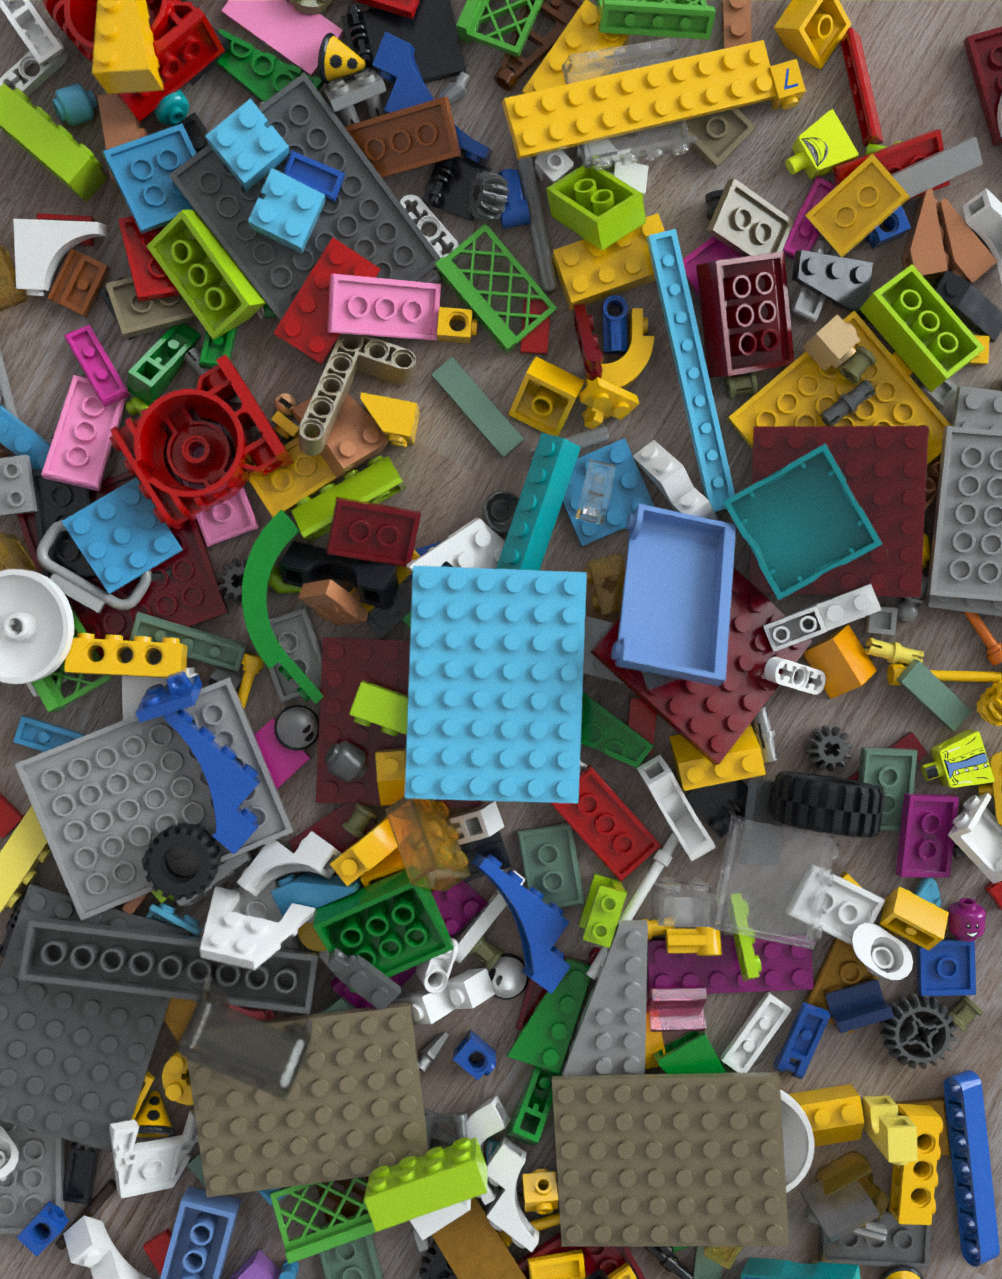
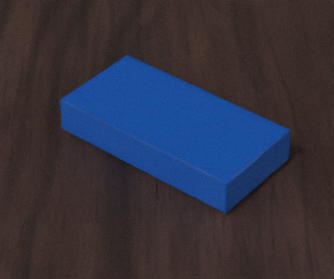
[283,150,345,202]

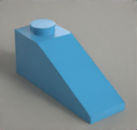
[271,873,363,917]

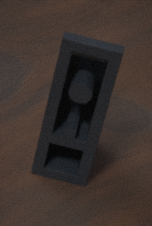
[932,270,1002,342]

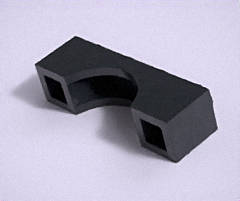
[279,541,398,609]

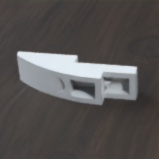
[763,583,881,652]

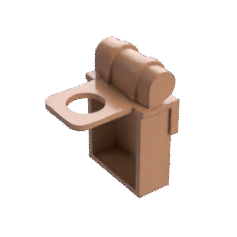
[298,579,368,626]

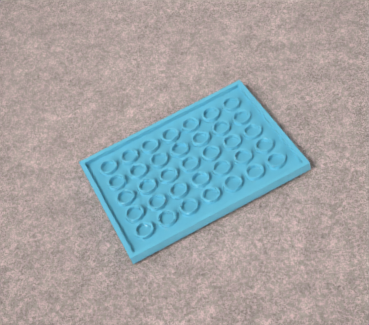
[405,566,587,803]

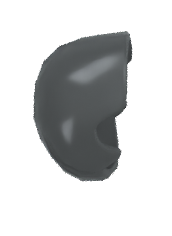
[482,490,519,533]

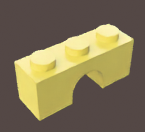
[862,1095,918,1165]

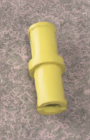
[864,637,924,665]

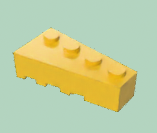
[92,0,163,94]

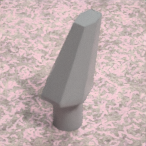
[437,72,470,104]
[418,1032,449,1073]

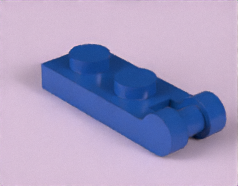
[774,1002,830,1079]

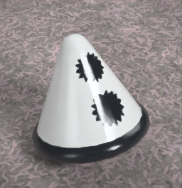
[487,953,529,1000]

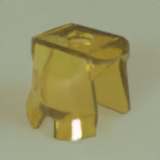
[815,1151,889,1228]

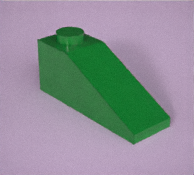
[127,323,201,406]
[505,1061,566,1146]

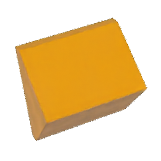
[803,624,877,699]

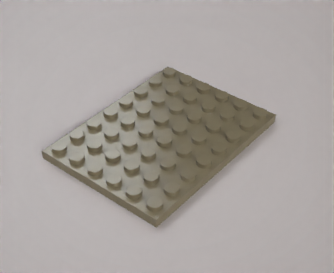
[184,1002,429,1197]
[552,1072,789,1246]

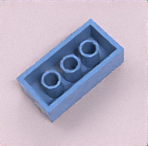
[160,1186,242,1279]

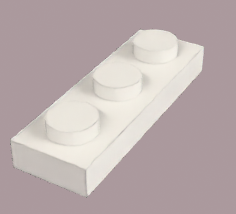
[720,991,792,1073]

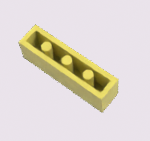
[0,805,52,913]

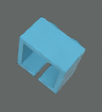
[205,99,290,191]
[248,168,325,254]

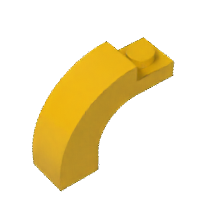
[586,308,654,389]
[330,806,417,886]

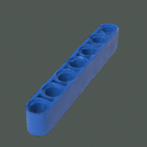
[943,1070,1000,1267]

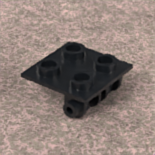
[341,5,403,68]
[422,157,492,221]
[685,780,748,839]

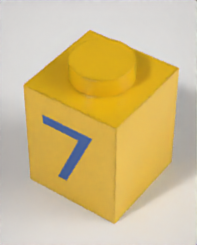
[769,59,806,110]

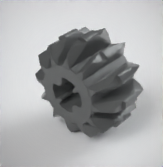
[467,171,509,222]
[218,558,247,605]
[804,725,853,772]

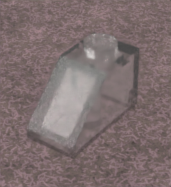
[575,459,616,525]

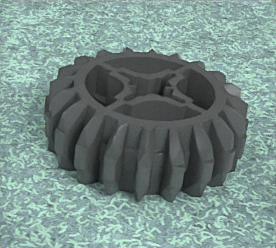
[880,992,957,1069]

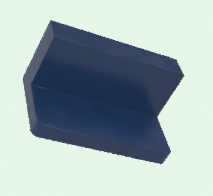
[825,978,894,1033]

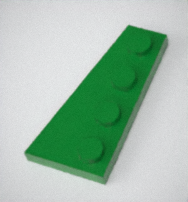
[215,29,324,102]
[581,691,654,768]
[507,957,591,1073]

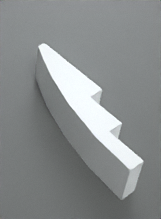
[0,0,64,66]

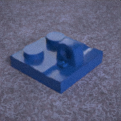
[135,671,203,723]

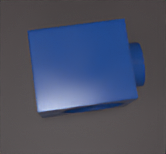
[864,205,911,249]
[453,1030,497,1081]
[16,1201,69,1257]

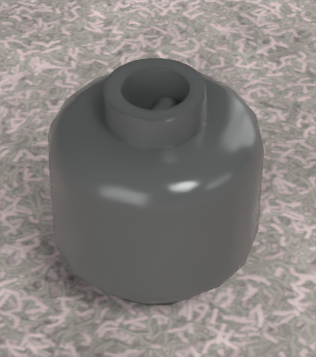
[324,741,368,783]

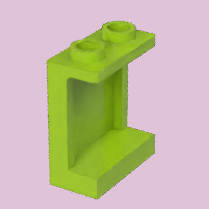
[578,872,627,948]

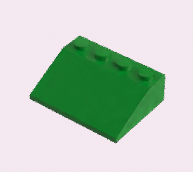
[313,864,454,993]

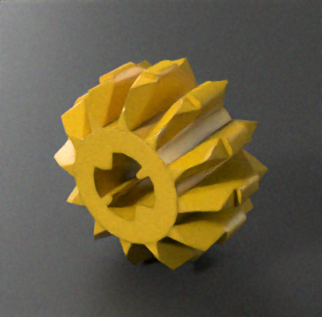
[976,680,1002,727]

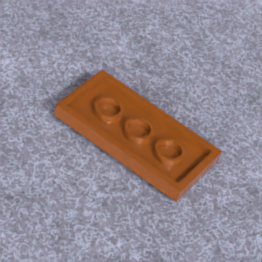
[344,97,462,178]

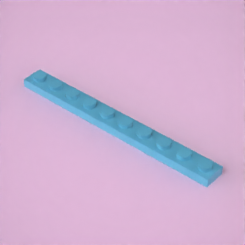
[646,229,735,512]

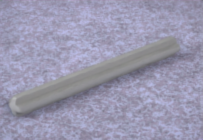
[514,148,558,293]

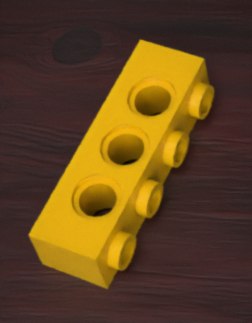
[64,633,188,678]
[889,1104,943,1225]

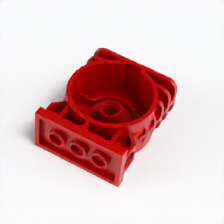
[43,0,225,122]
[109,354,294,530]

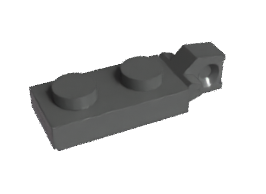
[327,948,401,1009]

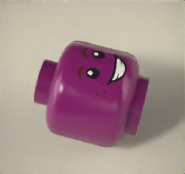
[947,898,986,942]

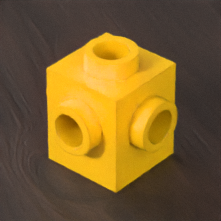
[522,1169,559,1214]

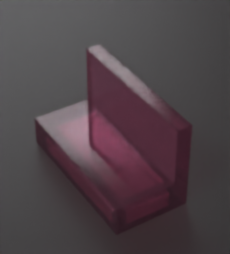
[647,988,707,1032]

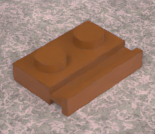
[47,248,110,318]

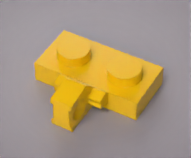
[579,377,640,429]

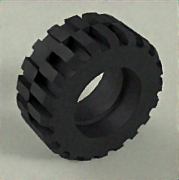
[770,771,885,838]

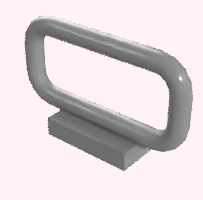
[36,520,152,613]

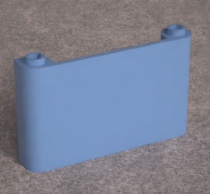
[612,504,736,686]

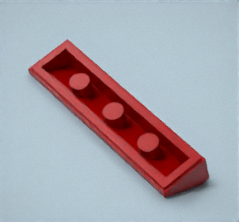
[840,27,884,147]

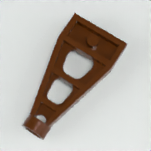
[494,0,583,91]

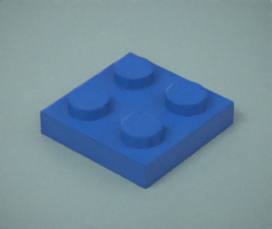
[917,938,976,996]

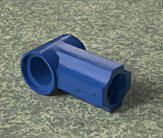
[498,168,530,229]
[601,295,628,354]

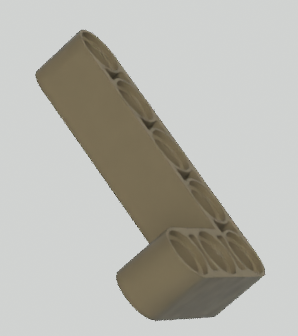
[299,333,416,456]

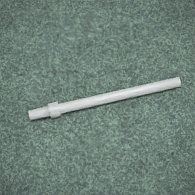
[586,832,679,980]

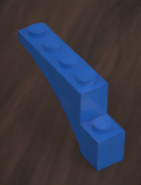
[372,32,492,163]
[163,709,261,854]
[471,853,571,994]

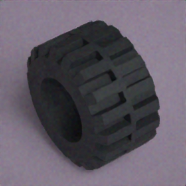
[143,823,221,900]

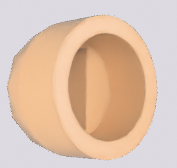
[275,393,298,416]

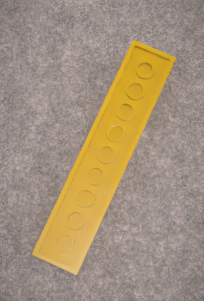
[502,40,776,160]

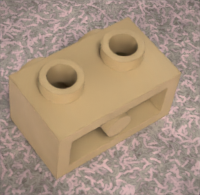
[802,315,860,371]

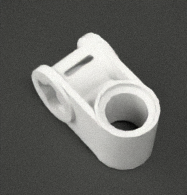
[416,938,458,993]

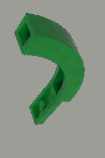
[242,510,324,704]

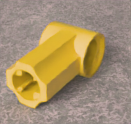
[665,926,722,956]

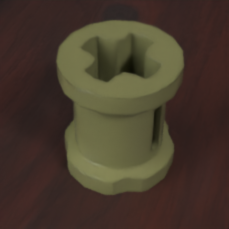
[838,346,876,384]
[724,372,758,399]
[342,802,378,838]
[468,934,503,970]
[947,995,983,1032]

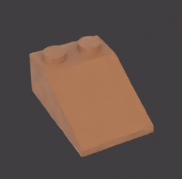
[291,392,389,479]

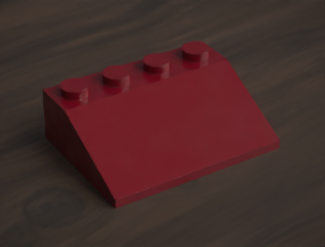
[696,251,795,378]

